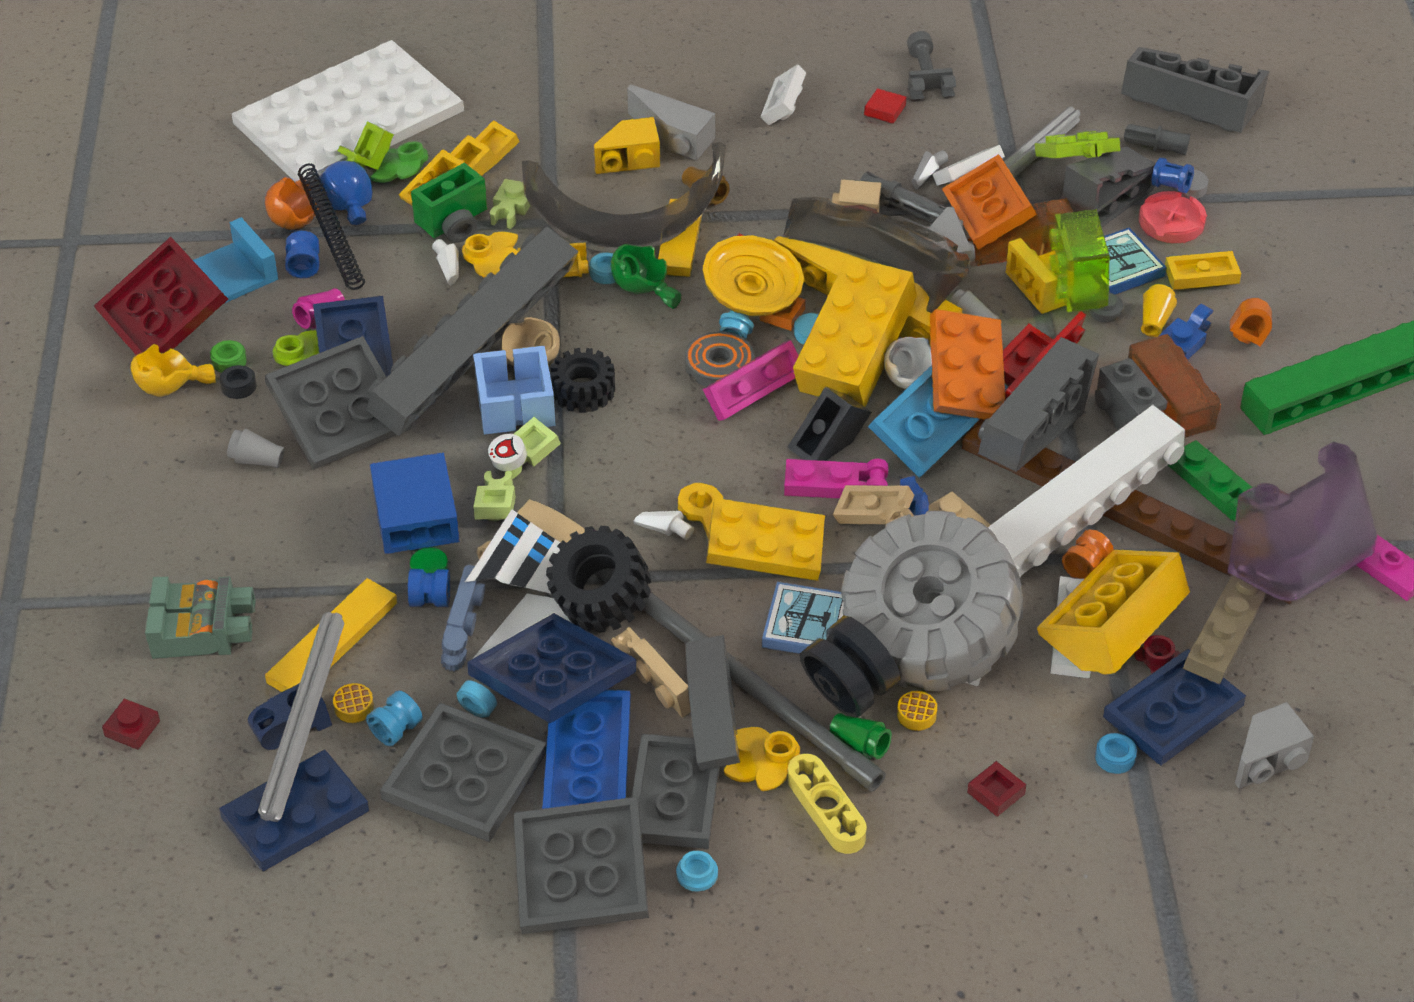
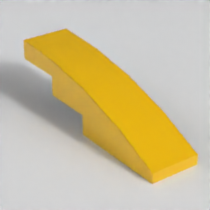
[399,120,520,206]

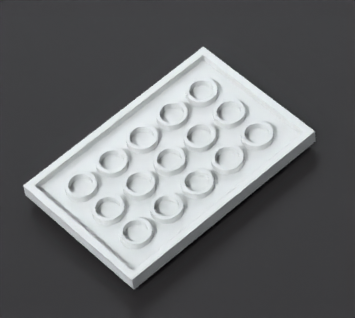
[231,40,464,182]

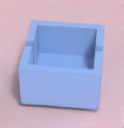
[473,346,556,435]

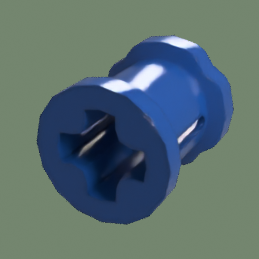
[1152,157,1194,194]

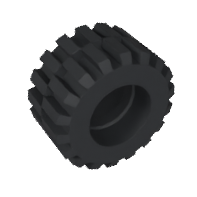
[546,525,652,633]

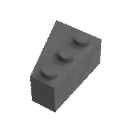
[1060,146,1156,236]

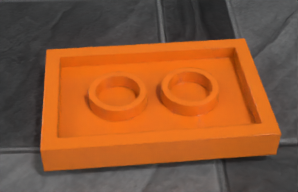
[942,154,1037,250]
[930,309,1005,419]

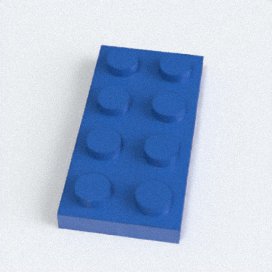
[542,690,631,809]

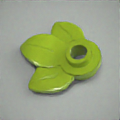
[273,330,319,366]

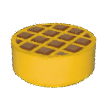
[333,683,374,723]
[897,691,937,731]

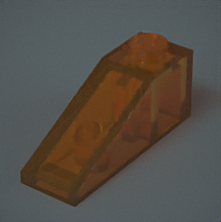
[968,198,1078,266]

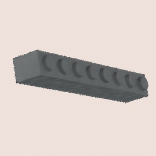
[366,226,579,436]

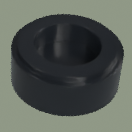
[220,365,257,399]

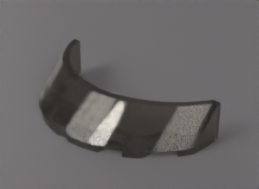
[522,142,726,253]
[784,197,970,313]

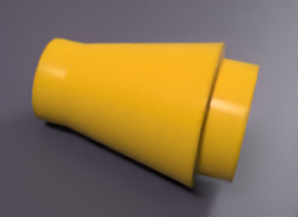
[1141,284,1177,337]

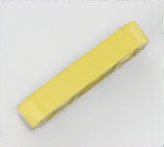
[788,754,867,854]

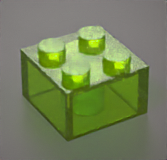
[1049,209,1110,312]

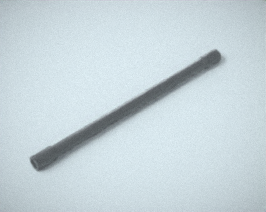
[594,568,886,792]

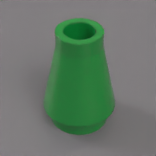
[829,713,892,759]

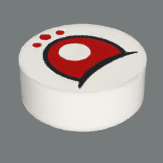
[488,434,527,471]

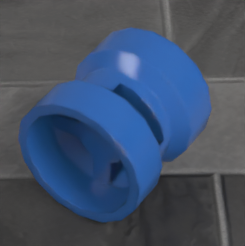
[285,231,320,279]
[408,569,451,607]

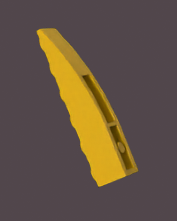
[774,236,963,346]

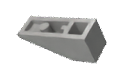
[627,84,715,160]

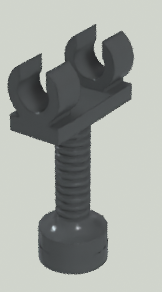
[907,31,956,100]

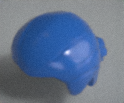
[319,161,373,225]

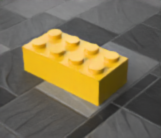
[793,256,917,407]

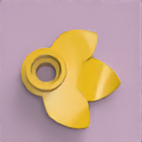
[462,232,518,278]
[724,727,800,791]

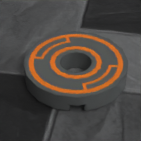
[685,331,755,387]

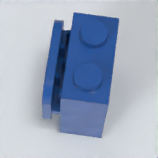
[370,452,460,554]

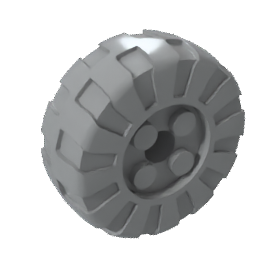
[841,511,1023,692]

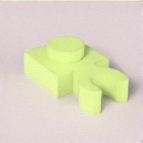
[490,179,536,229]
[511,417,560,479]
[473,471,516,521]

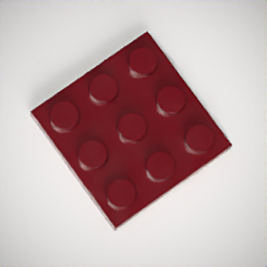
[94,236,229,355]

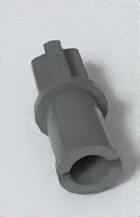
[1124,124,1191,155]

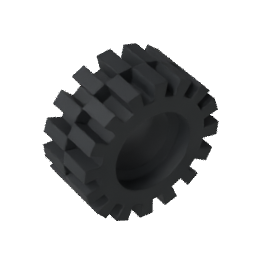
[550,348,615,413]

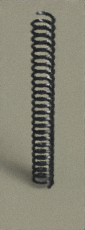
[298,163,365,290]

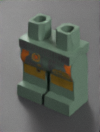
[145,576,256,659]

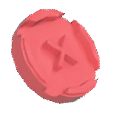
[1138,191,1207,244]

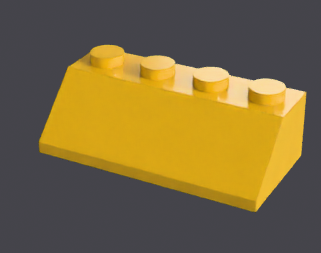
[1037,550,1190,675]

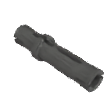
[860,171,947,223]

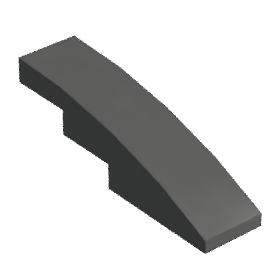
[685,635,740,771]

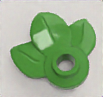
[370,141,428,183]

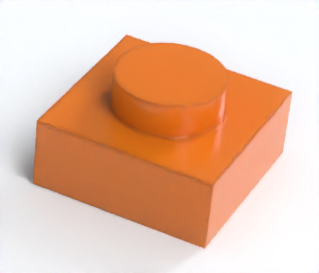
[760,297,806,331]

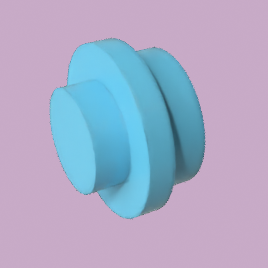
[719,311,754,339]
[676,850,718,891]

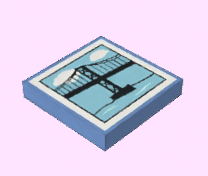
[762,582,844,654]

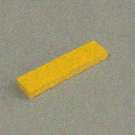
[265,578,397,692]

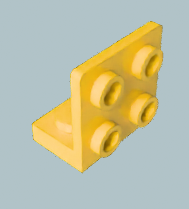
[1005,238,1099,314]

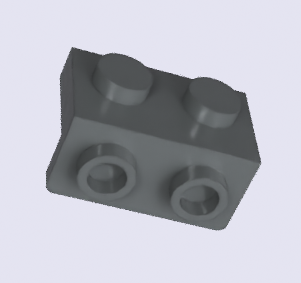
[1095,358,1168,430]

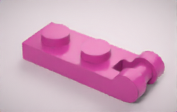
[784,458,889,498]

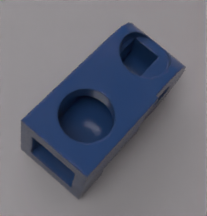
[248,683,332,750]

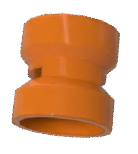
[1062,529,1114,579]

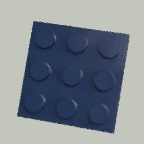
[467,613,636,723]

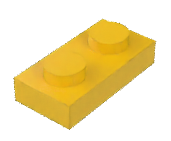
[1165,251,1241,290]

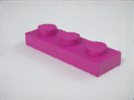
[703,340,799,421]

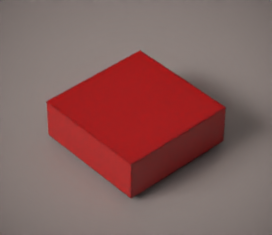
[864,88,906,124]

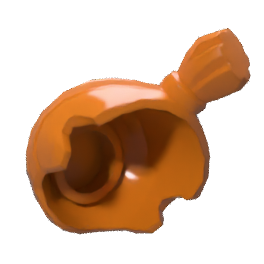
[265,177,319,230]

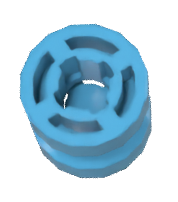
[366,690,423,746]

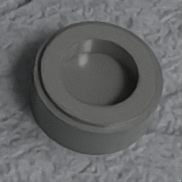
[442,209,477,243]

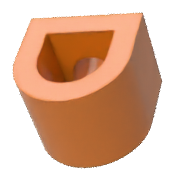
[1230,298,1272,347]

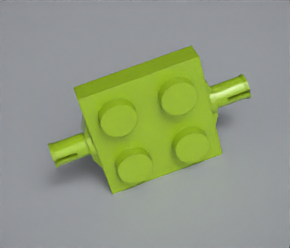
[1035,131,1120,158]

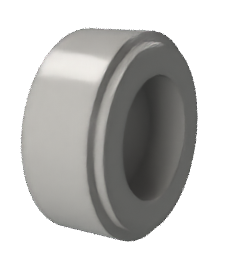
[1174,169,1209,199]

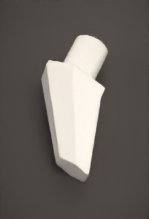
[432,239,459,286]
[633,511,694,540]

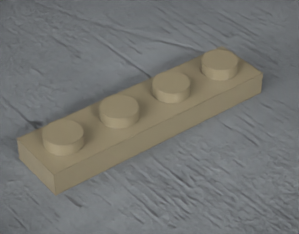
[1183,570,1270,684]

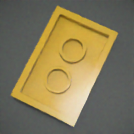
[706,498,825,581]

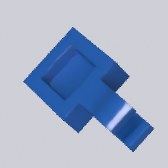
[1156,304,1213,362]

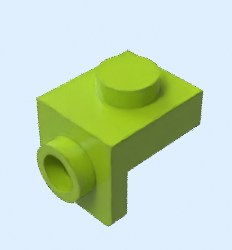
[338,121,394,170]

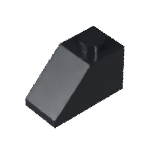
[787,386,872,461]

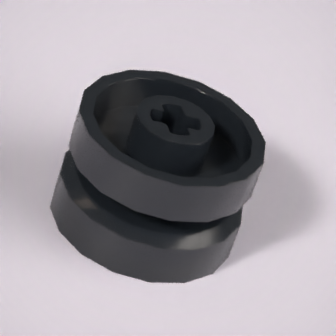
[799,615,900,718]

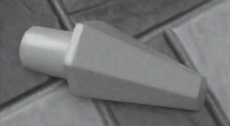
[912,150,948,190]

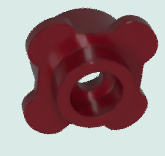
[1134,635,1181,673]

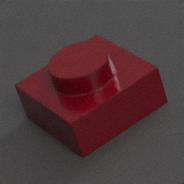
[102,698,160,750]
[967,761,1027,817]

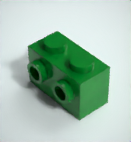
[411,163,487,239]

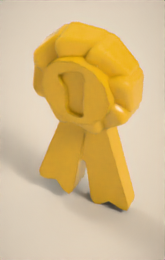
[678,483,723,540]

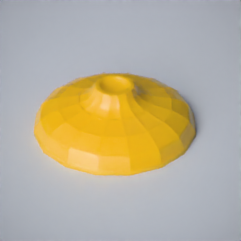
[702,235,804,316]

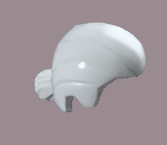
[884,337,932,390]

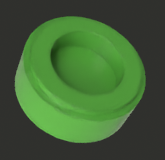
[210,340,247,373]

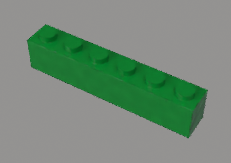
[1240,321,1414,435]

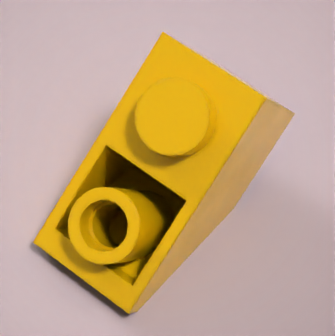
[594,117,660,174]

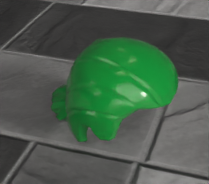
[611,244,682,309]

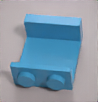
[193,217,278,303]

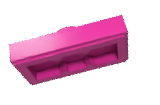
[1347,531,1414,601]

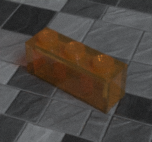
[1128,334,1221,438]

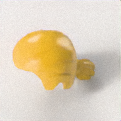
[130,344,216,397]

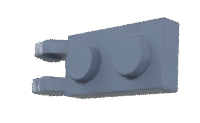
[441,565,486,672]

